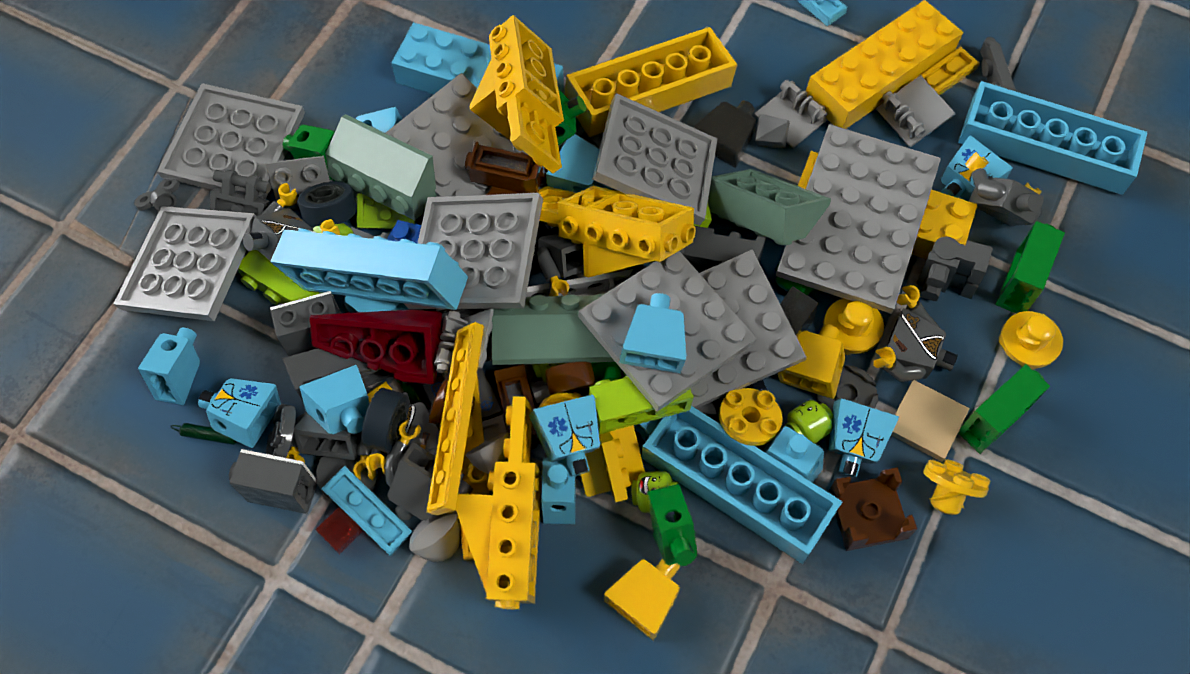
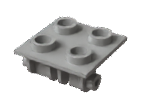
[876,75,955,147]
[754,80,828,148]
[265,156,333,210]
[434,308,494,379]

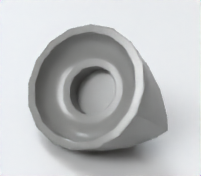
[466,432,510,474]
[409,512,461,562]

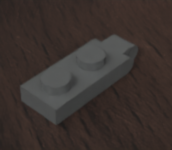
[980,37,1016,91]

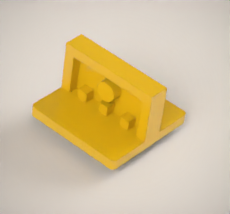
[580,425,645,502]

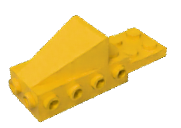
[470,15,564,174]
[539,186,696,278]
[456,396,542,610]

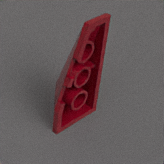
[309,310,443,384]

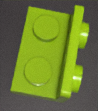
[357,193,416,229]

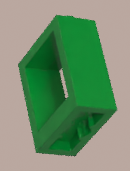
[995,221,1065,313]
[958,364,1050,454]

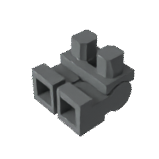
[917,237,993,301]

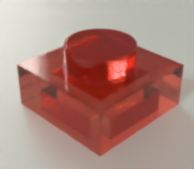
[315,507,363,554]

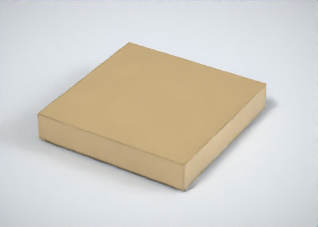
[891,380,970,462]

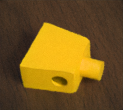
[778,324,845,399]
[604,558,680,640]

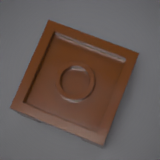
[829,467,917,551]

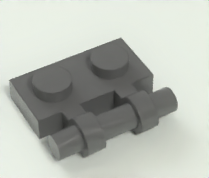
[210,170,271,216]

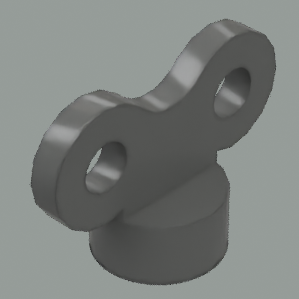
[134,179,180,212]

